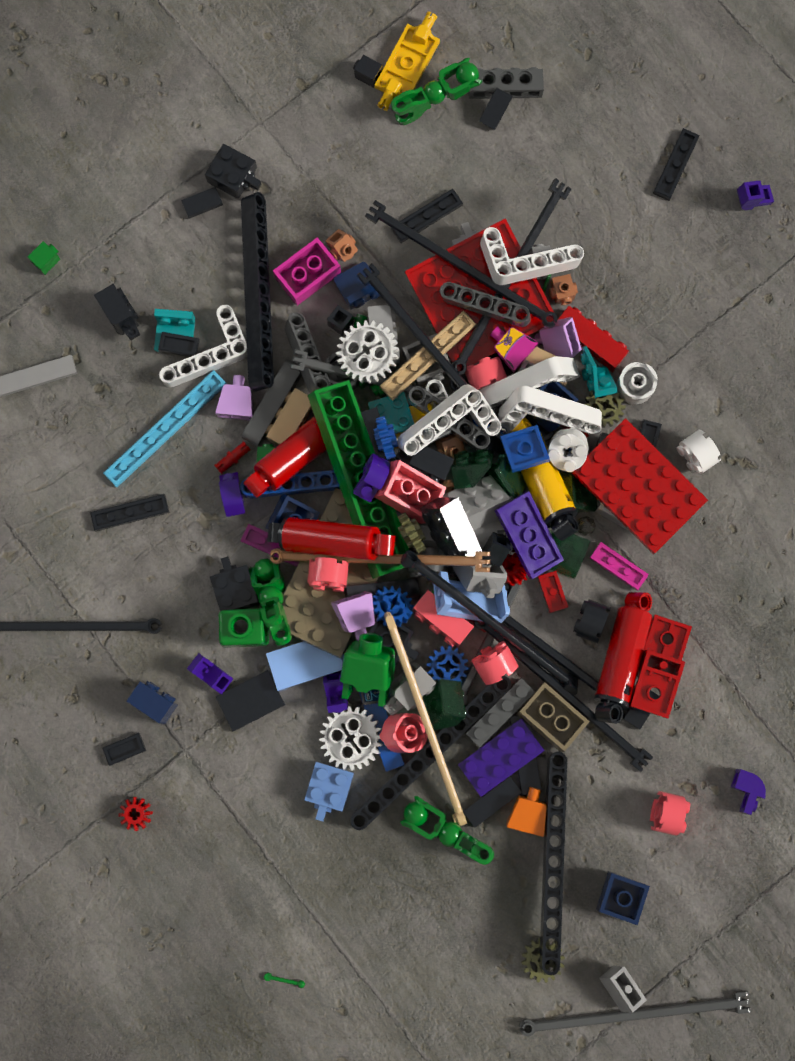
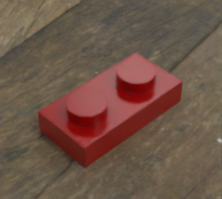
[537,571,568,614]

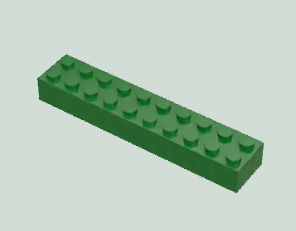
[308,380,409,579]

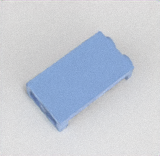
[433,571,510,623]
[266,641,344,691]

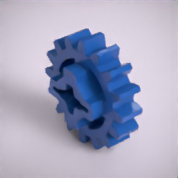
[373,416,398,459]
[373,586,414,627]
[426,645,469,688]

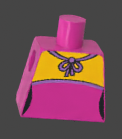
[491,326,538,373]

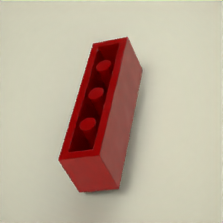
[558,306,629,373]

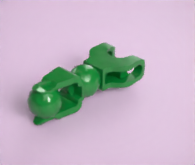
[391,58,482,125]
[249,558,292,646]
[400,796,494,865]

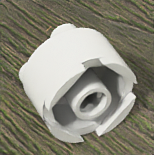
[616,362,657,405]
[548,428,589,472]
[676,429,721,474]

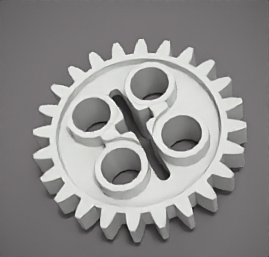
[336,320,399,383]
[319,706,383,771]

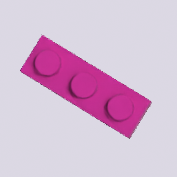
[589,542,649,591]

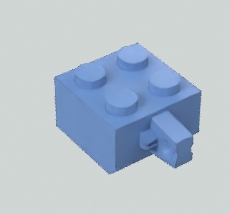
[304,762,354,822]

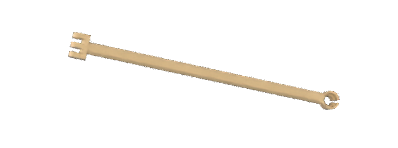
[384,612,467,826]

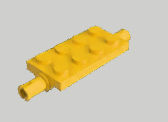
[375,11,440,111]

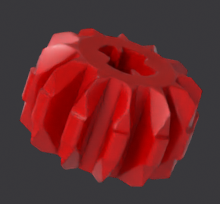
[502,553,527,586]
[118,797,153,831]

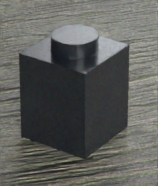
[353,54,383,88]
[327,305,354,336]
[482,532,511,567]

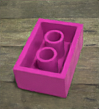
[273,237,341,306]

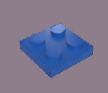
[500,425,550,473]

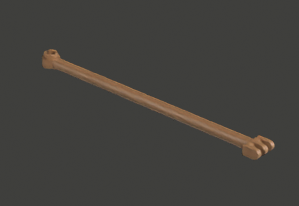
[270,548,490,572]

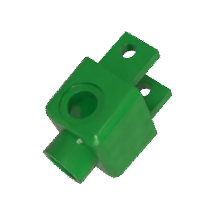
[218,609,269,648]
[340,633,395,707]

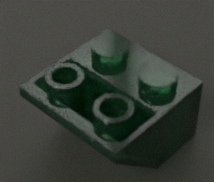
[451,449,493,489]

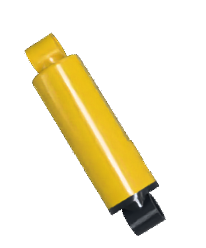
[510,417,579,541]

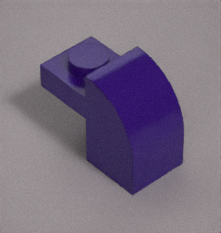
[737,180,774,210]
[353,453,390,503]
[219,472,245,517]
[187,653,233,694]
[323,671,348,713]
[731,769,766,815]

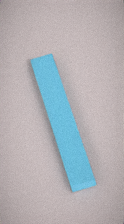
[103,370,227,487]

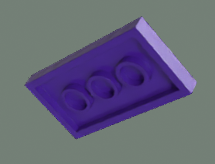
[494,491,564,579]
[458,719,545,797]

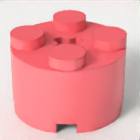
[465,357,507,390]
[307,557,349,592]
[471,641,518,685]
[380,713,427,753]
[650,791,690,836]

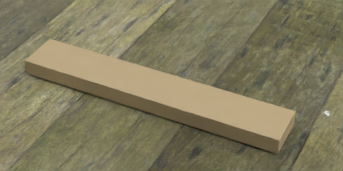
[380,311,476,401]

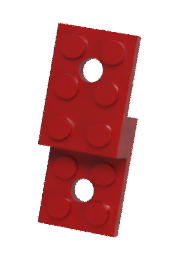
[630,614,692,719]

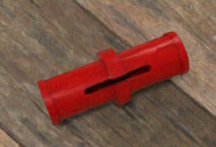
[214,441,251,474]

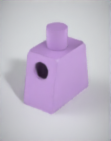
[535,317,582,358]
[216,375,253,420]
[331,591,375,641]

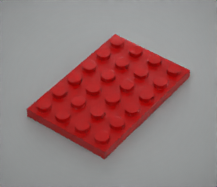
[571,418,708,555]

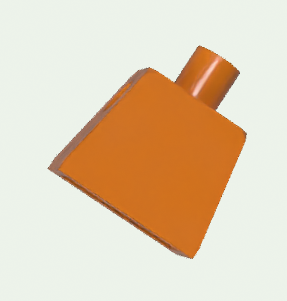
[506,787,547,837]

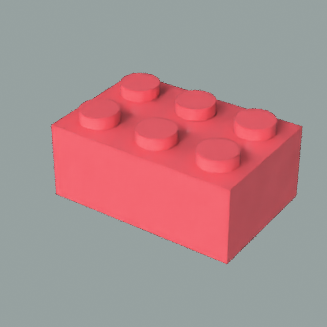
[374,460,446,524]
[413,590,474,648]

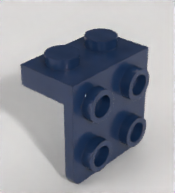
[334,262,380,310]

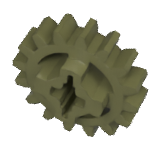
[584,391,626,428]
[398,512,426,554]
[521,937,565,983]

